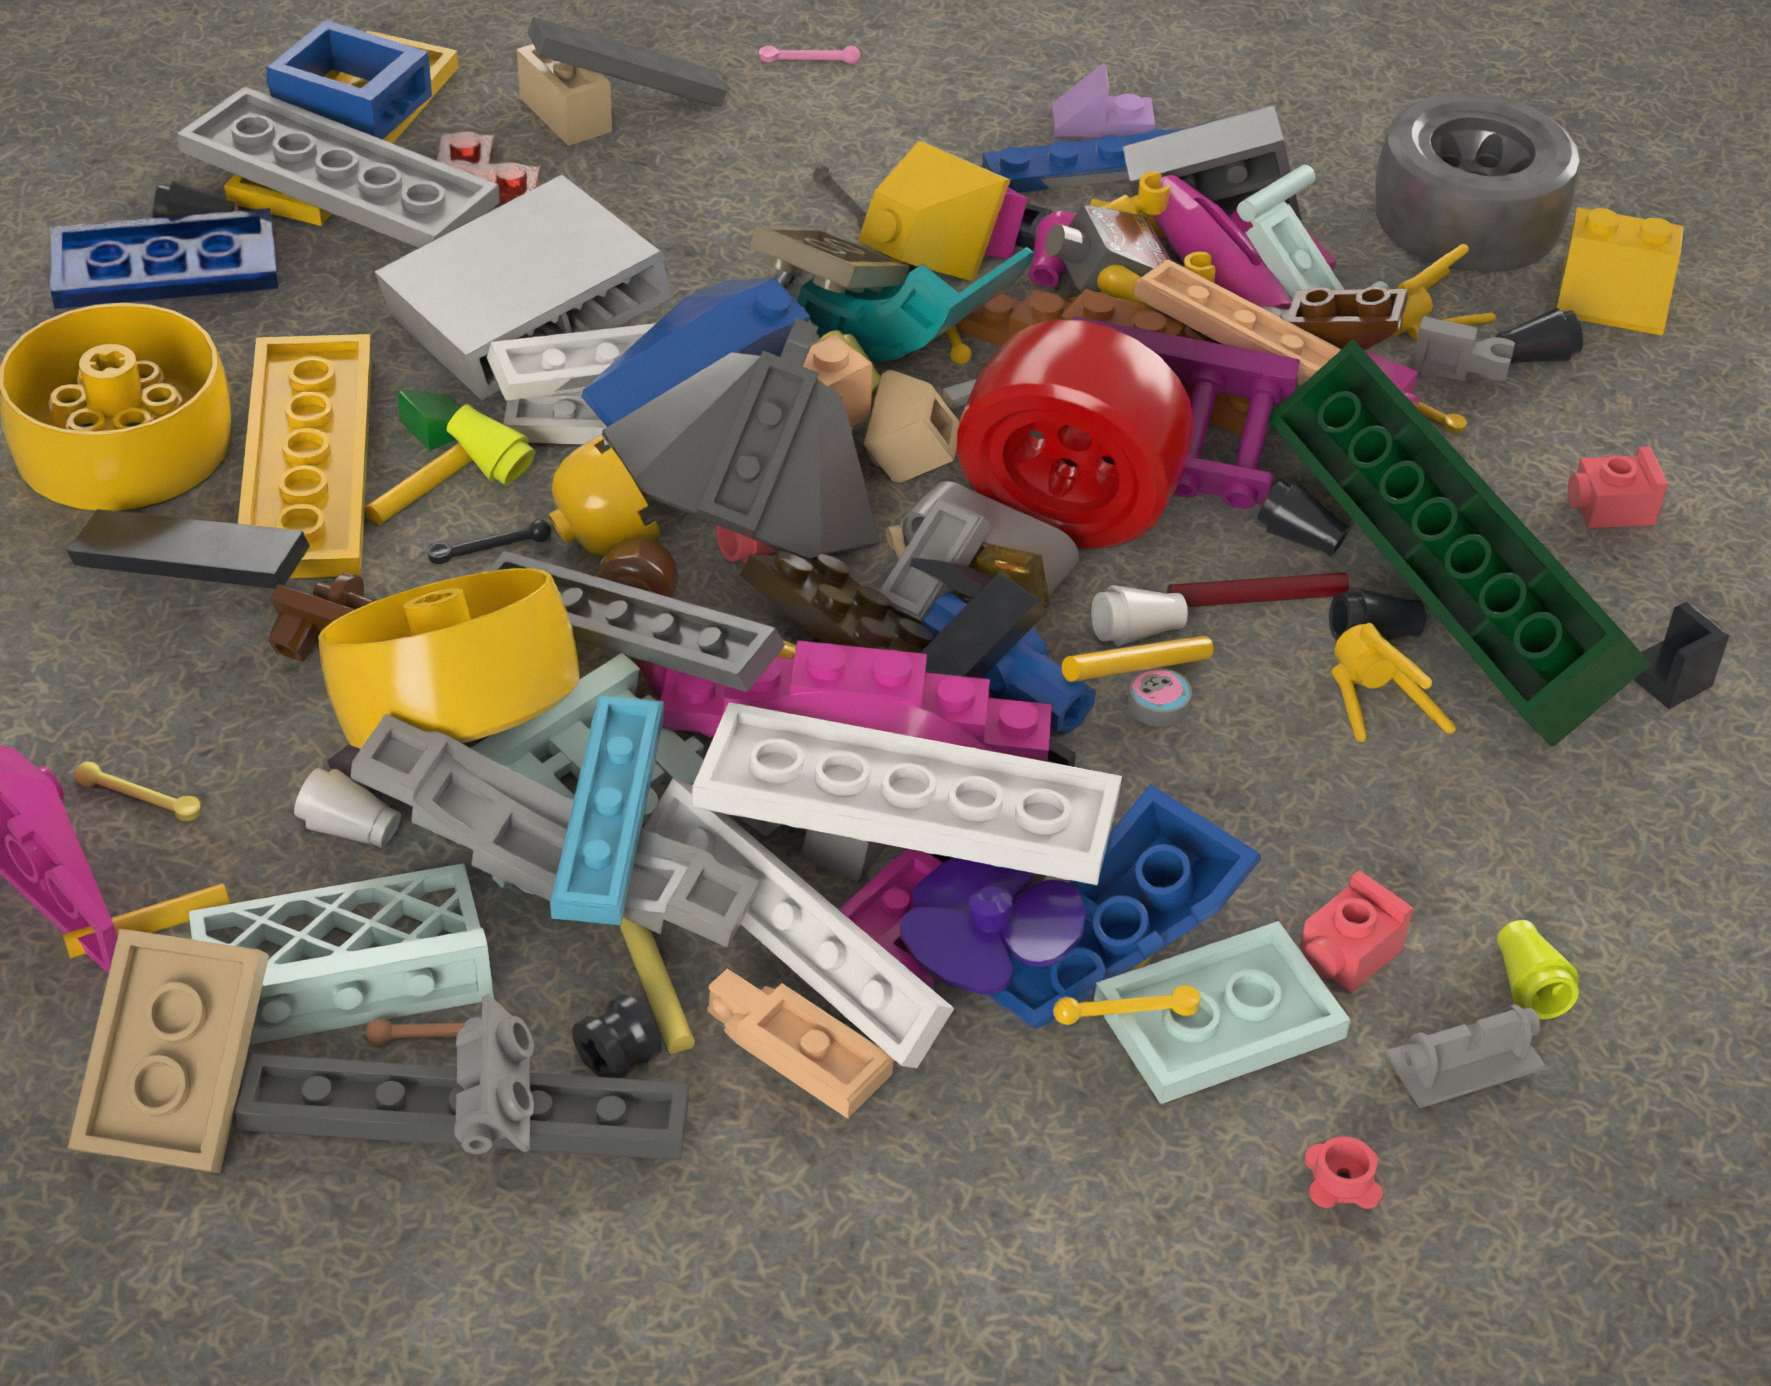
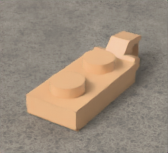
[707,968,894,1119]

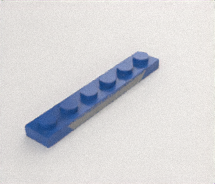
[982,123,1286,193]

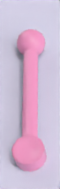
[759,46,861,64]

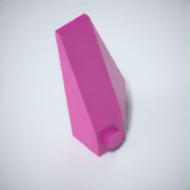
[0,746,117,974]

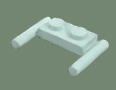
[1237,165,1390,301]

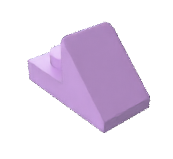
[1052,64,1155,137]

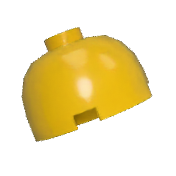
[548,435,661,557]

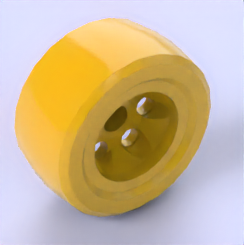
[0,303,231,511]
[318,568,580,749]

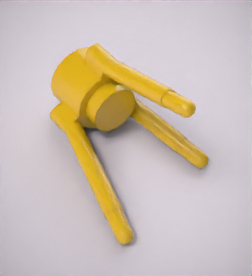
[1393,244,1496,340]
[1330,623,1456,742]

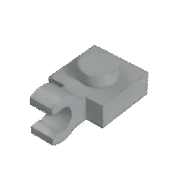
[1411,316,1515,381]

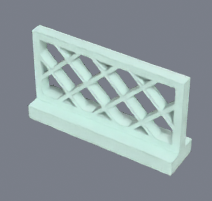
[189,863,494,1045]

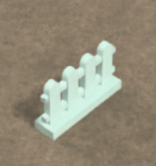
[435,652,704,894]

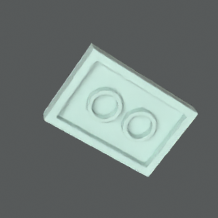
[1094,921,1351,1104]

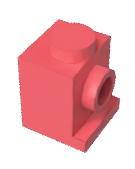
[1568,446,1668,528]
[1299,870,1413,993]

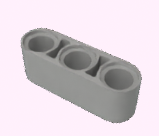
[900,481,1079,603]

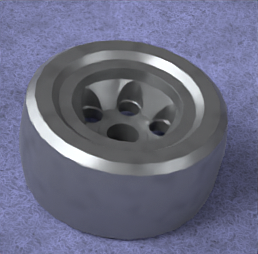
[1375,93,1579,272]

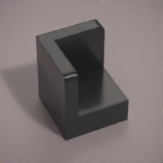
[1634,602,1730,709]

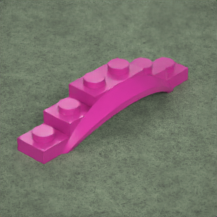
[660,641,1052,762]

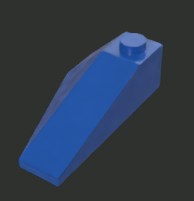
[581,278,810,427]
[985,784,1261,1029]

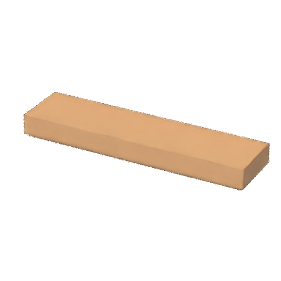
[1133,259,1341,386]

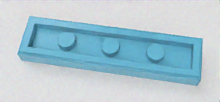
[550,695,664,926]

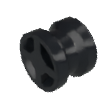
[572,994,662,1079]

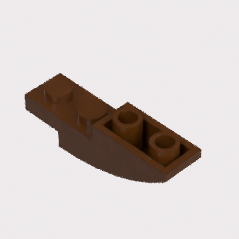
[1186,286,1408,350]

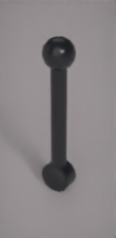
[427,519,551,564]

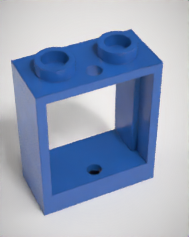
[266,20,432,140]

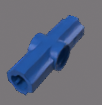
[922,592,1096,735]

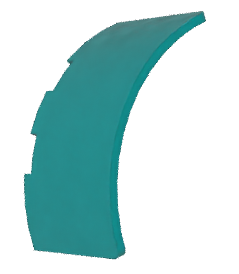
[797,247,1034,361]

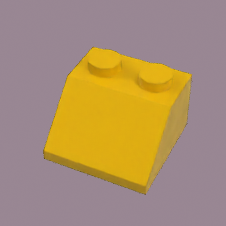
[1556,207,1683,336]

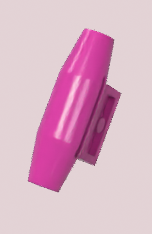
[1152,175,1337,309]

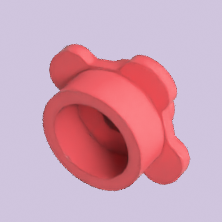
[1304,1136,1383,1209]

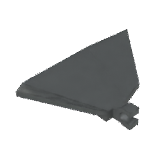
[602,318,880,559]

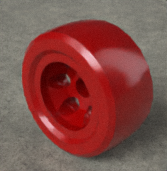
[956,320,1194,549]

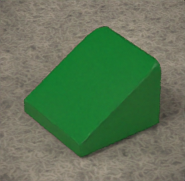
[397,390,461,451]

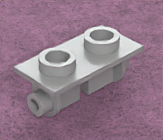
[454,994,534,1154]
[1385,1004,1545,1108]

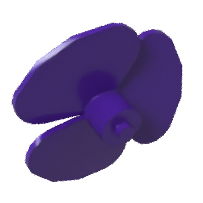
[900,858,1087,995]

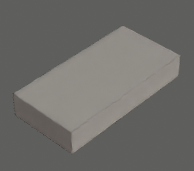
[879,497,993,625]

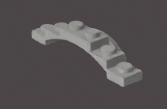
[351,714,759,947]

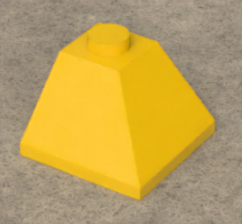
[858,141,1010,281]

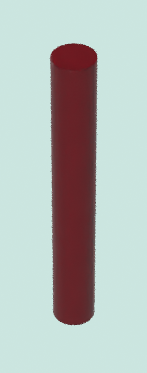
[1167,572,1349,607]

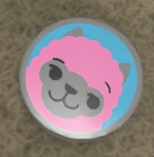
[1127,668,1192,727]

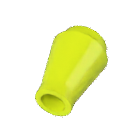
[446,404,536,487]
[1497,920,1579,1020]

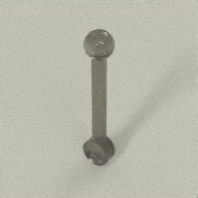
[813,166,867,228]

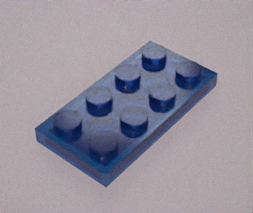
[50,208,279,309]

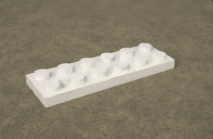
[692,702,1122,885]

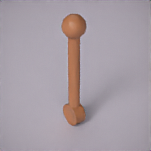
[365,1018,465,1046]

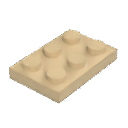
[68,929,269,1174]

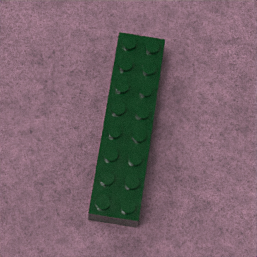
[1269,339,1651,747]

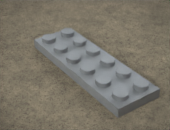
[177,86,500,248]

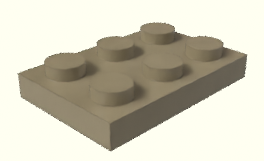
[749,225,910,294]

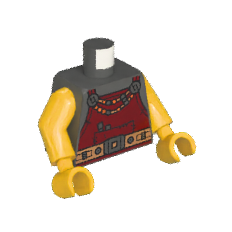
[1045,171,1215,303]

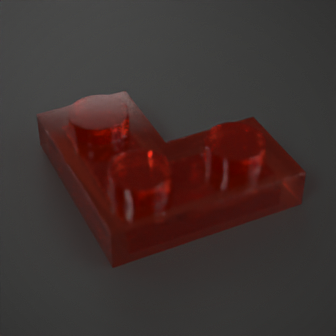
[437,131,541,208]

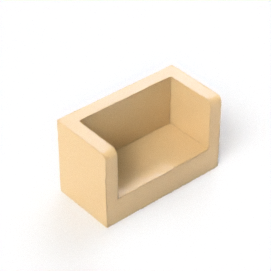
[517,44,612,146]

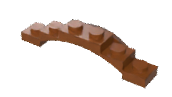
[959,288,1280,436]

